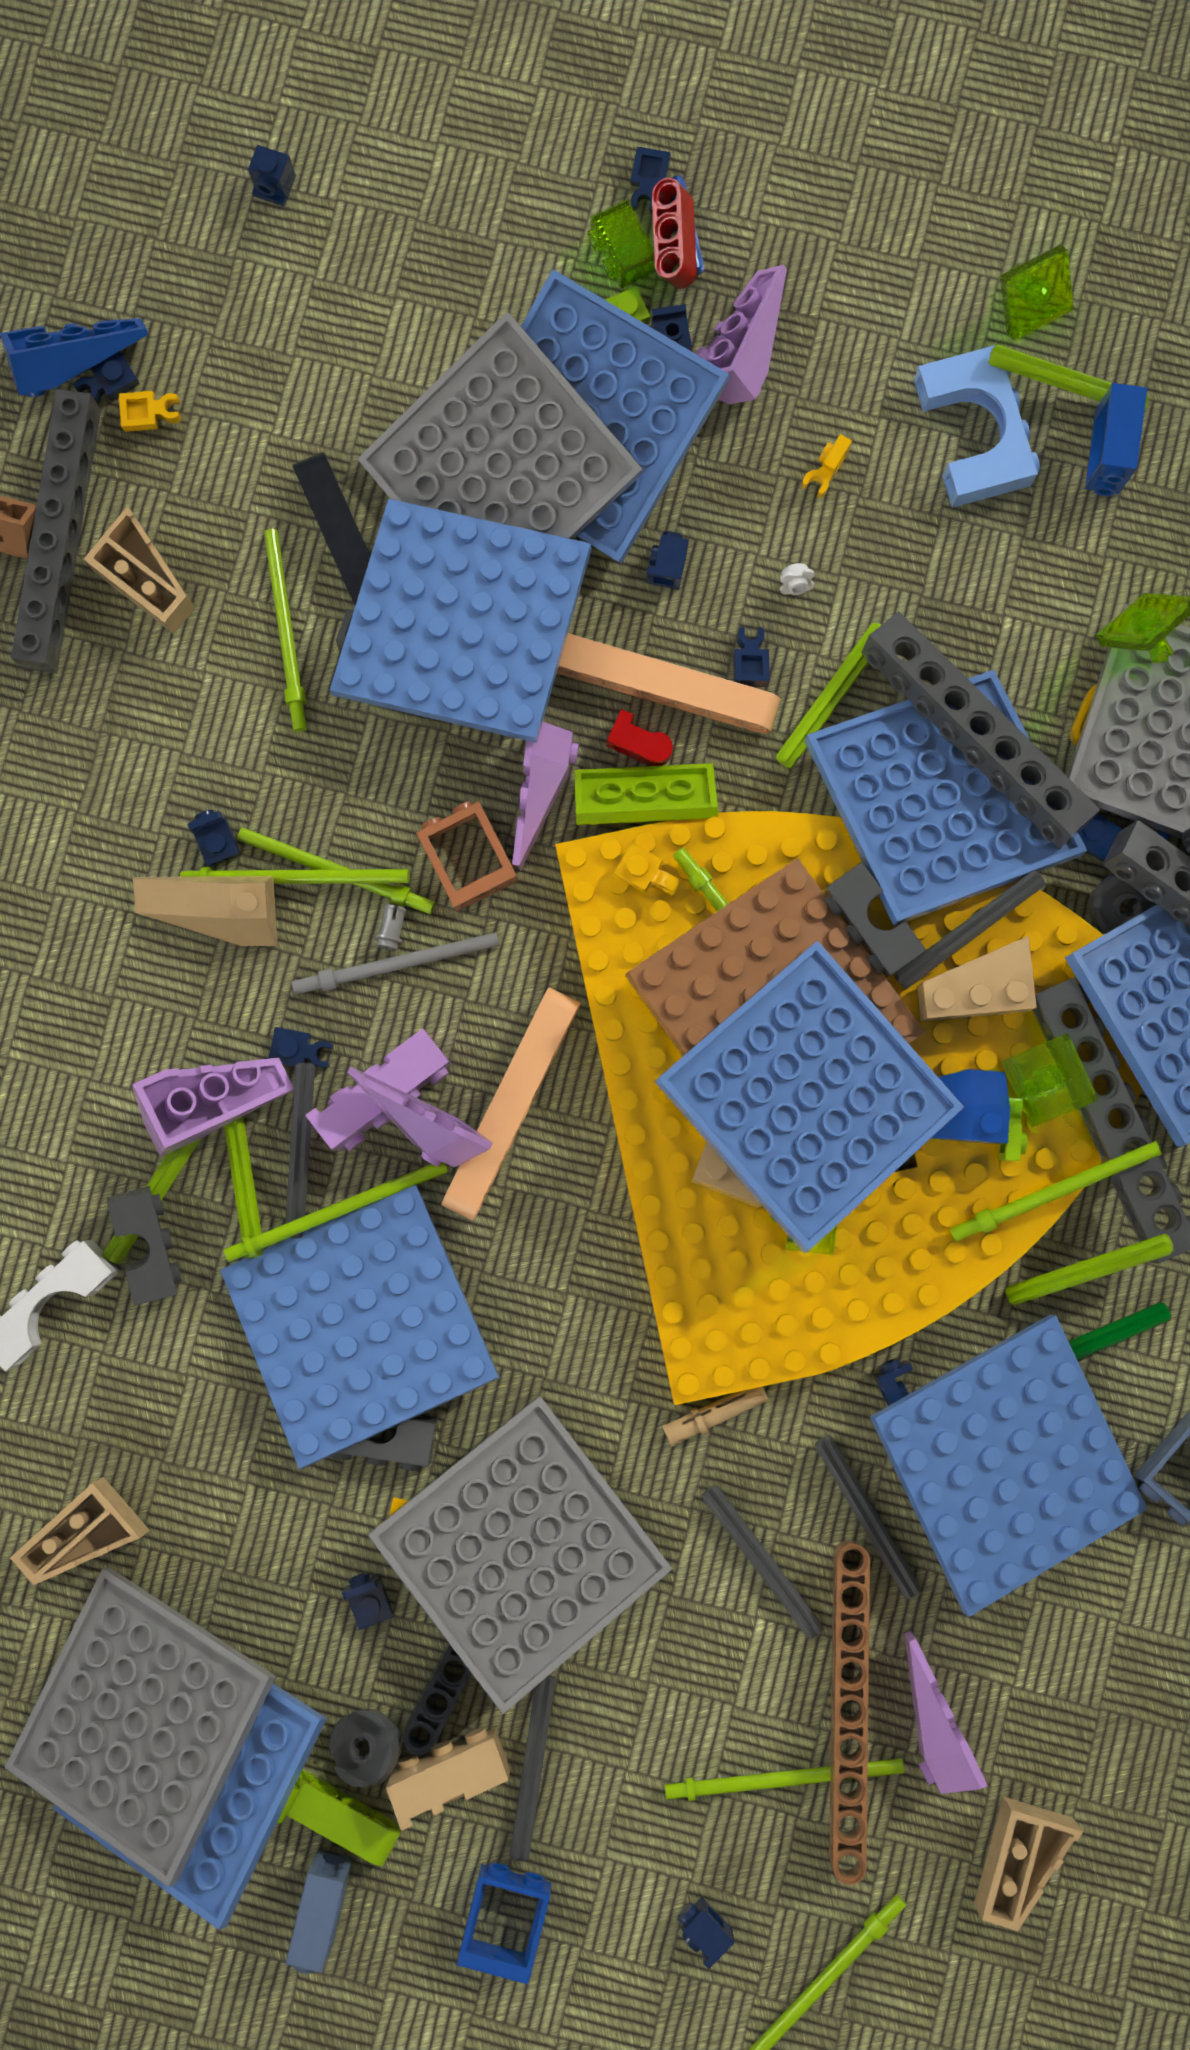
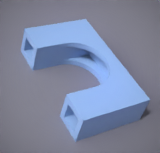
[914,344,1040,508]

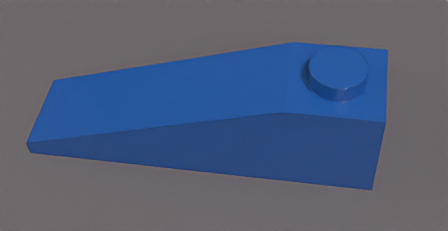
[0,318,148,397]
[930,1069,1010,1144]

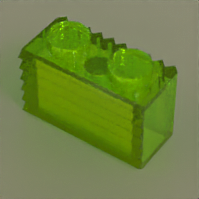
[587,199,656,288]

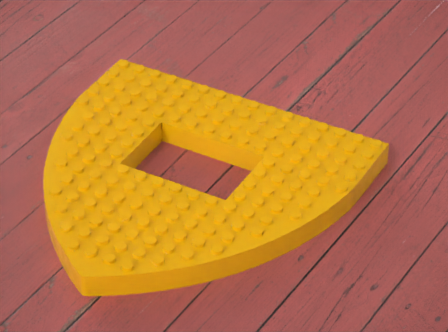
[555,811,1142,1405]

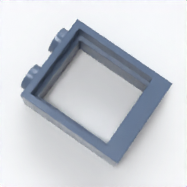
[1134,1411,1190,1528]
[286,1849,354,1974]

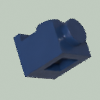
[248,145,296,207]
[651,304,692,351]
[646,531,689,590]
[677,1897,735,1969]

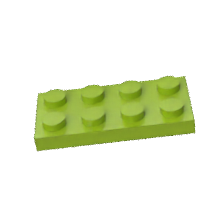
[574,763,718,825]

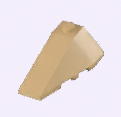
[133,876,277,946]

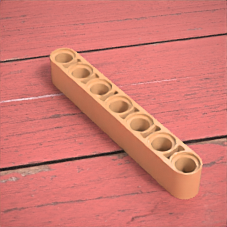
[557,633,781,734]
[441,987,581,1221]

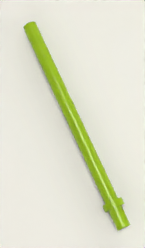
[180,867,410,884]
[223,1162,448,1263]
[665,1758,904,1801]

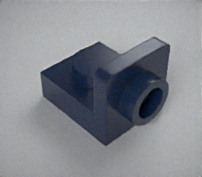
[187,810,241,868]
[873,1358,913,1406]
[342,1572,394,1630]

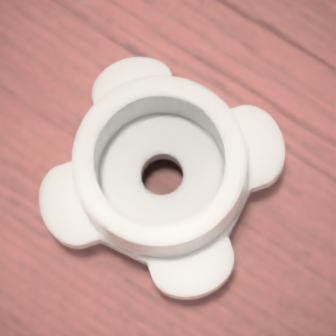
[780,563,815,595]

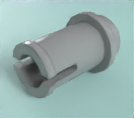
[375,904,406,951]

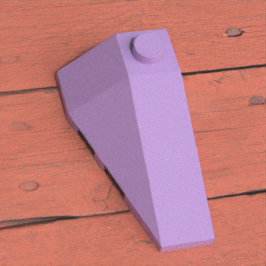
[695,265,787,405]
[512,722,579,871]
[132,1058,294,1157]
[347,1067,493,1168]
[904,1631,988,1794]

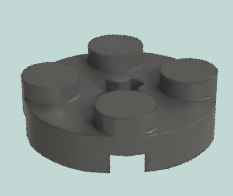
[1088,873,1157,934]
[329,1709,402,1787]

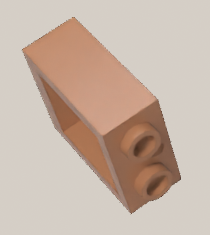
[416,801,518,912]

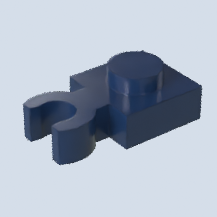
[631,146,671,214]
[73,351,140,404]
[733,627,770,687]
[268,1027,334,1068]

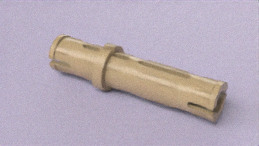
[662,1387,769,1447]

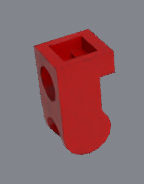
[606,709,673,766]

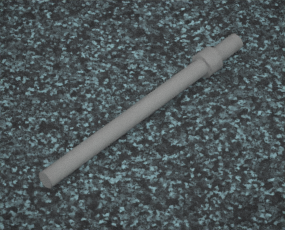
[292,932,500,995]

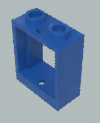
[1085,383,1147,496]
[457,1863,551,1984]

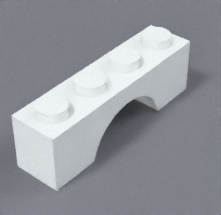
[0,1240,120,1372]

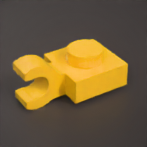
[802,434,852,499]
[614,842,679,896]

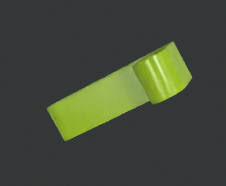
[277,1769,402,1866]

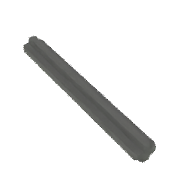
[894,871,1045,989]
[285,1063,315,1238]
[815,1435,921,1599]
[702,1485,823,1639]
[510,1675,555,1860]

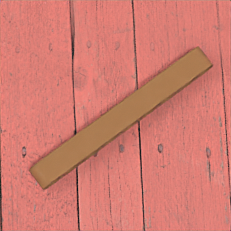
[829,1540,870,1885]

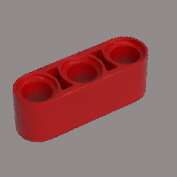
[652,178,697,289]

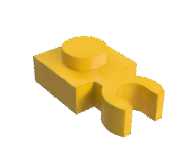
[119,391,182,432]

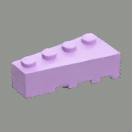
[305,1029,452,1152]

